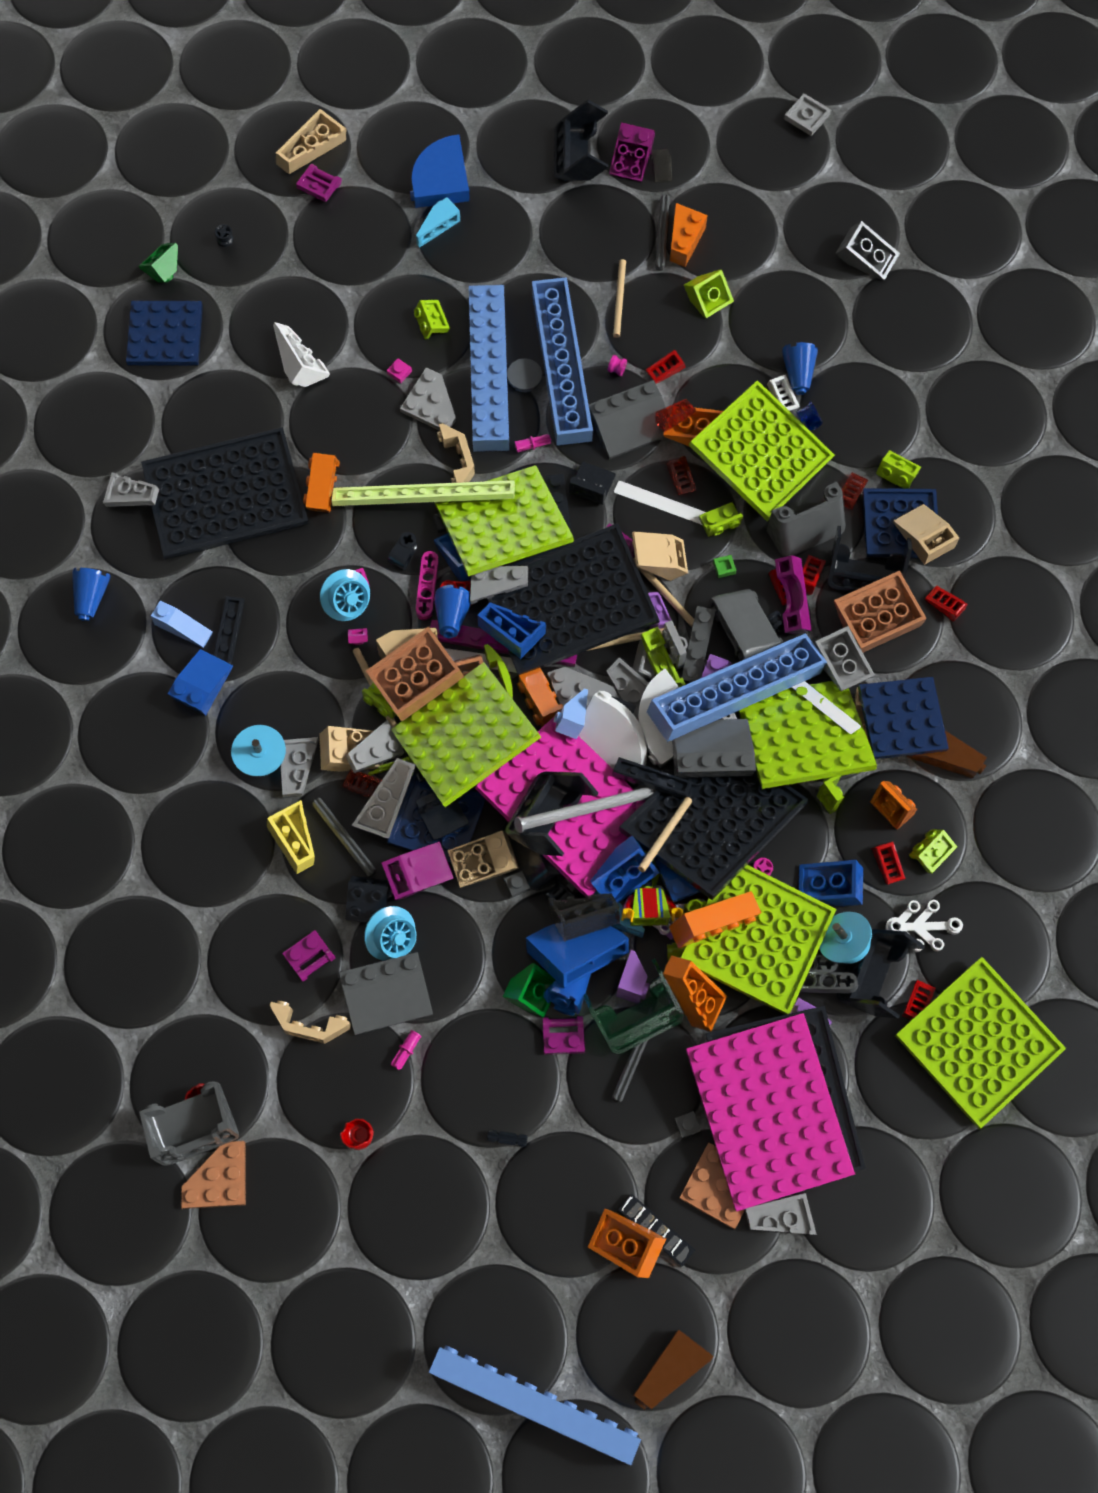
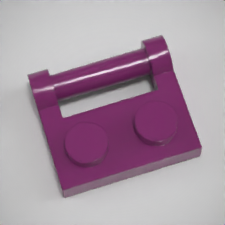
[296,164,342,202]
[282,930,336,982]
[543,1016,585,1055]

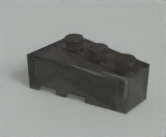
[548,893,620,941]

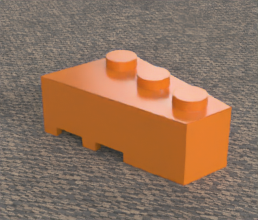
[670,203,708,267]
[303,453,340,513]
[517,668,563,728]

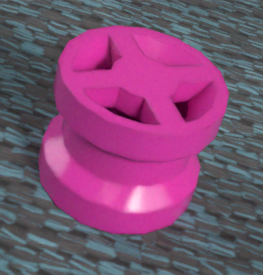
[607,355,627,377]
[753,858,773,876]

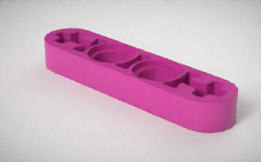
[416,551,439,620]

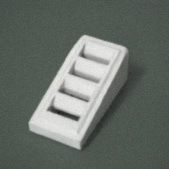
[767,374,800,411]

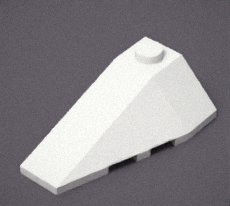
[273,322,330,387]

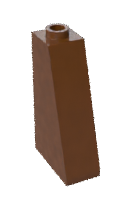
[906,731,987,778]
[633,1330,714,1410]

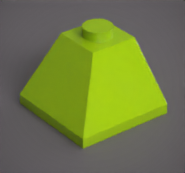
[684,270,734,318]

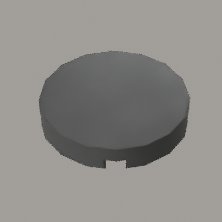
[507,359,542,393]

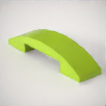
[641,626,686,687]
[484,644,513,699]

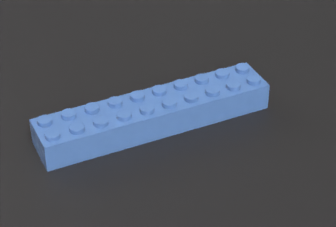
[532,277,593,446]
[469,285,509,452]
[647,633,827,742]
[429,1346,641,1465]

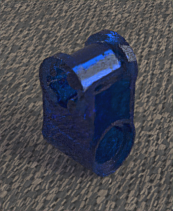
[795,401,823,430]

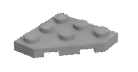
[400,367,456,430]
[547,667,618,709]

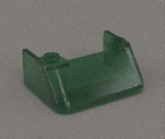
[583,958,684,1054]

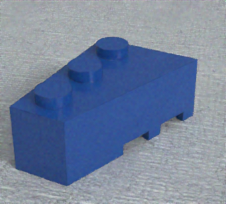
[477,603,546,659]

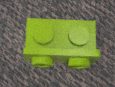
[414,300,450,339]
[876,450,921,489]
[699,502,743,537]
[362,682,396,719]
[817,776,844,814]
[909,829,957,873]

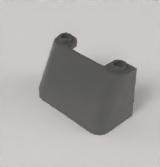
[767,482,846,557]
[708,589,784,661]
[139,1081,239,1166]

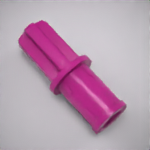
[515,434,551,453]
[391,1030,422,1070]

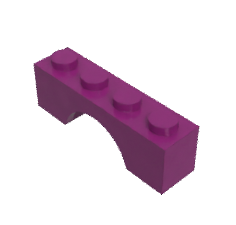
[775,555,812,635]

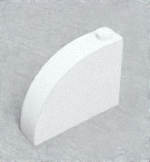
[638,669,680,768]
[579,690,647,785]

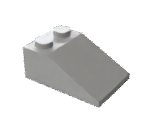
[814,626,875,692]

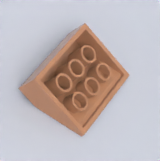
[834,571,927,653]
[366,627,464,721]

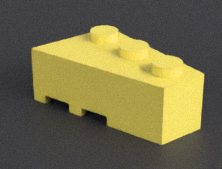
[267,800,315,874]

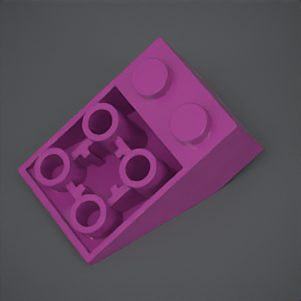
[609,123,655,182]
[382,842,454,900]

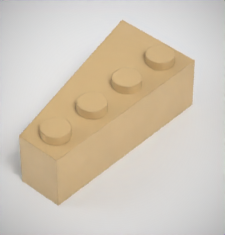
[276,109,346,174]

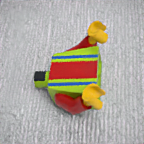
[621,879,683,926]

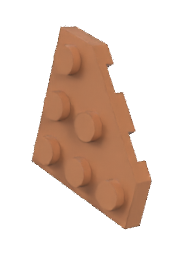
[182,1141,246,1209]
[679,1143,745,1230]

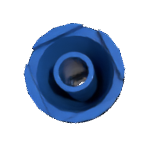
[782,342,818,395]
[72,567,111,621]
[434,585,471,639]
[544,974,591,1016]

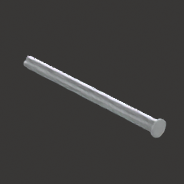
[514,787,655,833]

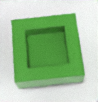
[713,555,736,578]

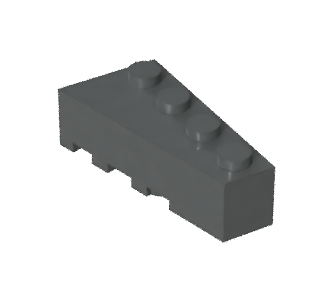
[352,758,415,839]

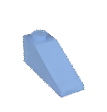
[151,601,213,648]
[554,689,588,739]

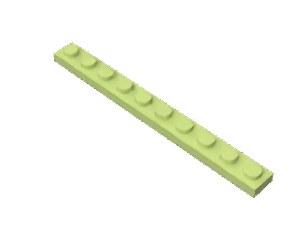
[332,480,515,506]

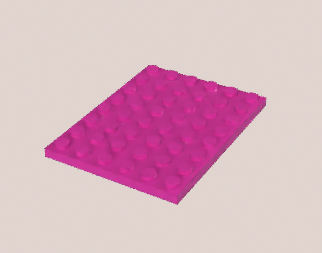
[475,716,646,899]
[686,1013,855,1212]

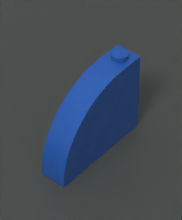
[410,135,470,208]
[526,920,629,988]

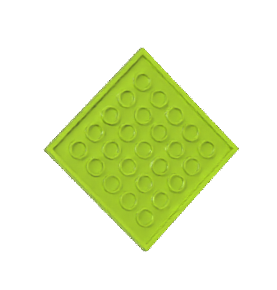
[688,380,835,521]
[434,465,574,576]
[391,662,541,807]
[738,681,877,789]
[680,865,837,1015]
[894,957,1066,1129]

